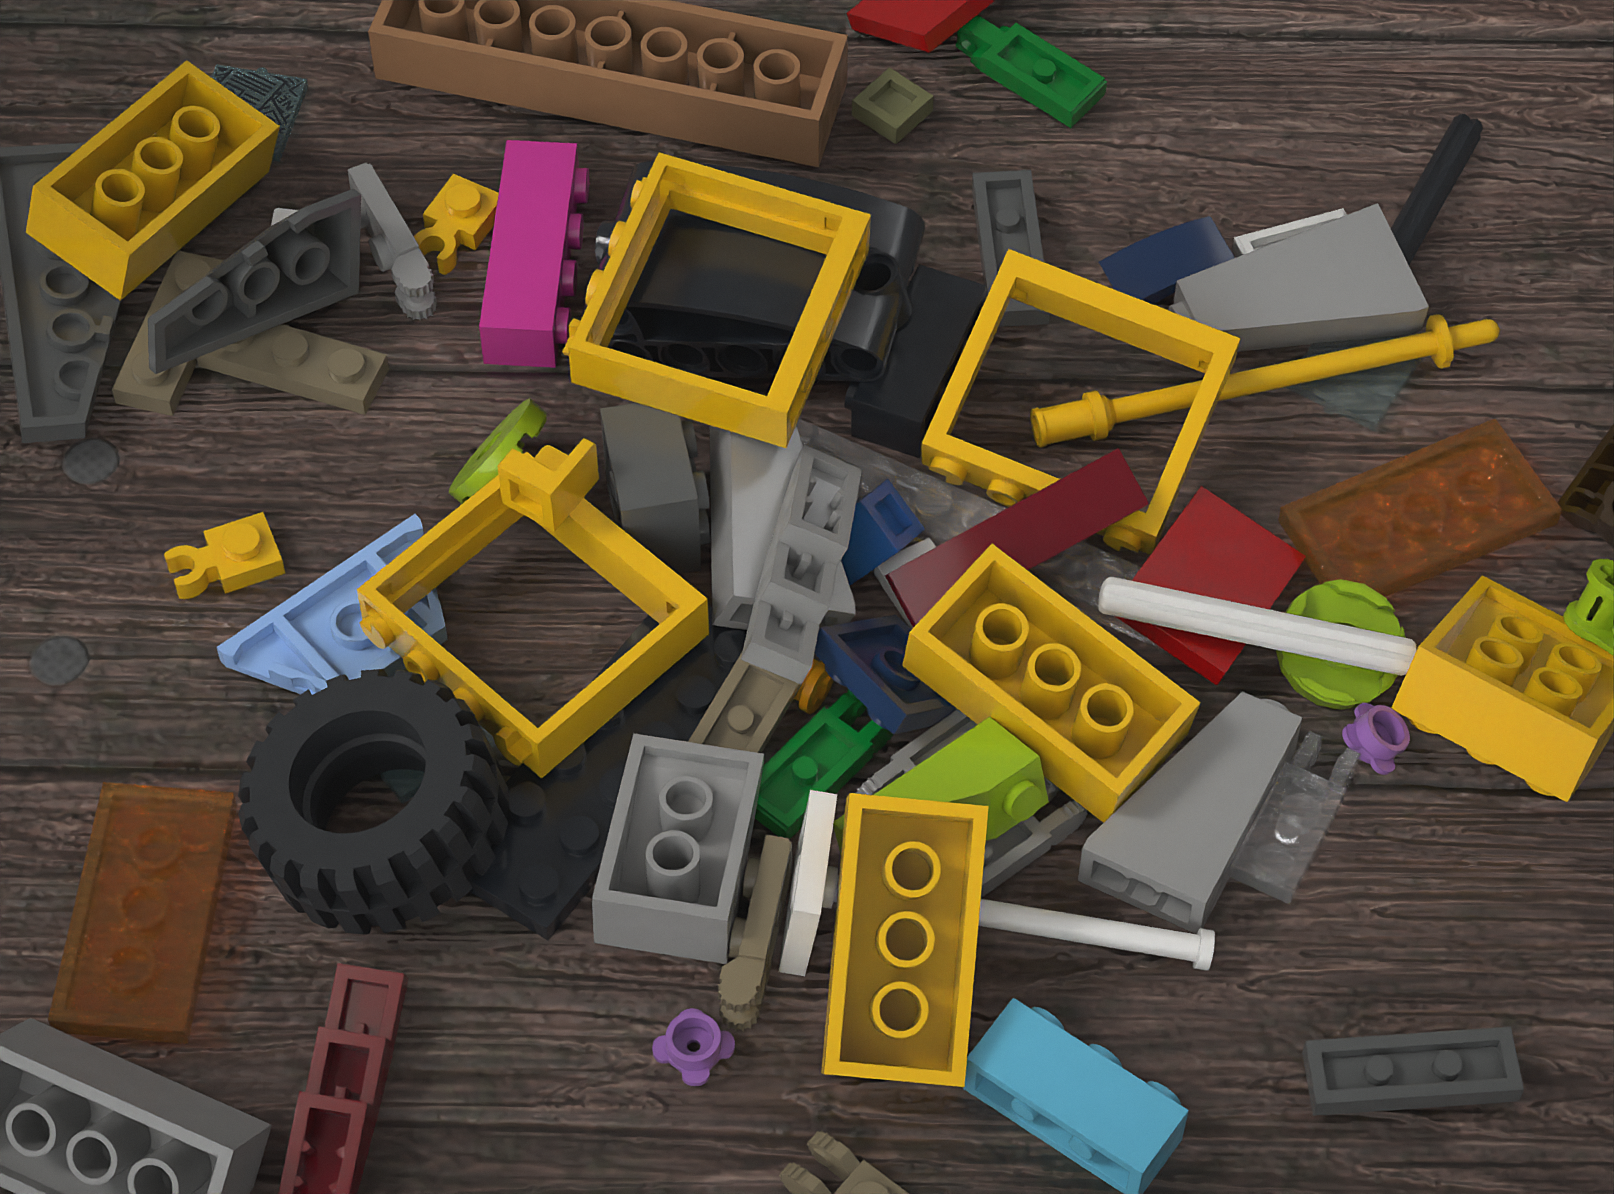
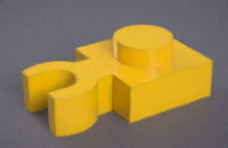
[414,174,499,275]
[164,512,285,599]

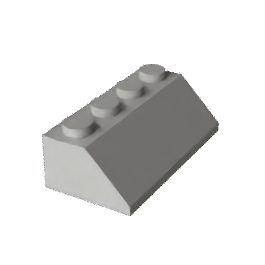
[0,1018,272,1194]

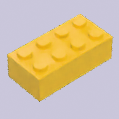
[26,60,280,301]
[902,544,1201,823]
[821,793,989,1087]

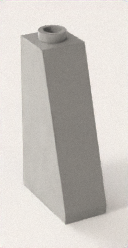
[1169,203,1429,352]
[709,425,856,631]
[1078,691,1303,934]

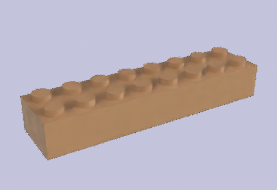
[368,0,848,167]

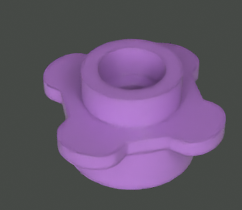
[1342,703,1410,775]
[652,1008,735,1086]

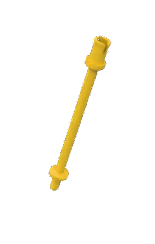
[1030,314,1500,448]

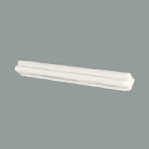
[1098,577,1416,676]

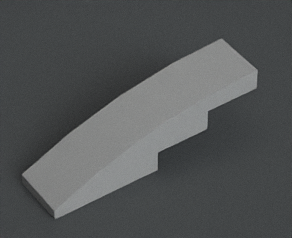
[741,445,862,684]

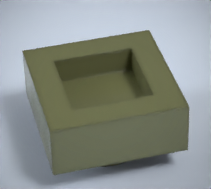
[852,67,934,144]

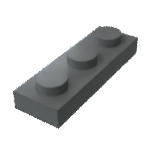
[972,170,1050,327]
[1302,1026,1524,1116]

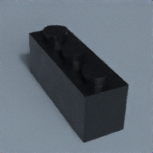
[844,264,987,458]

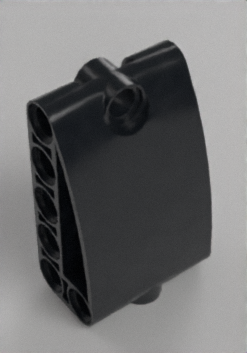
[583,161,925,382]

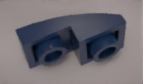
[1099,216,1235,304]

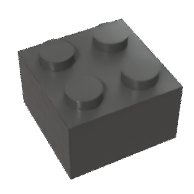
[600,403,711,574]

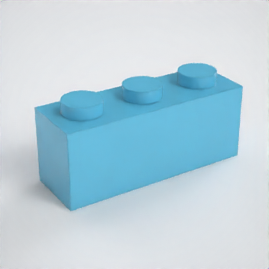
[963,998,1189,1194]

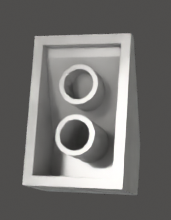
[592,733,764,964]

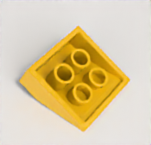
[1391,575,1614,802]

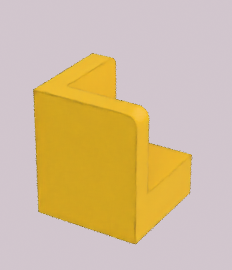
[497,438,599,532]

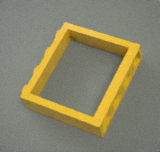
[562,152,871,448]
[922,249,1241,555]
[357,452,709,778]

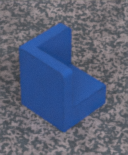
[841,479,925,585]

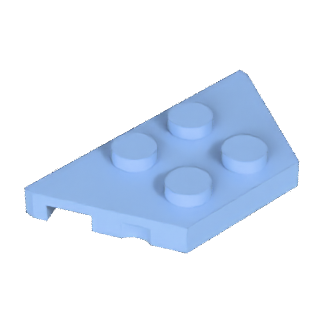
[217,514,448,695]

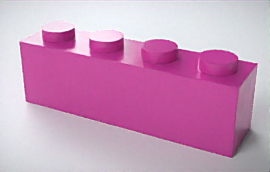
[479,140,589,368]

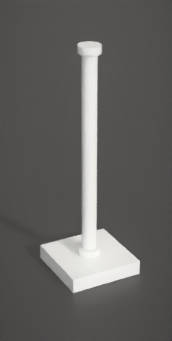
[778,790,1215,976]

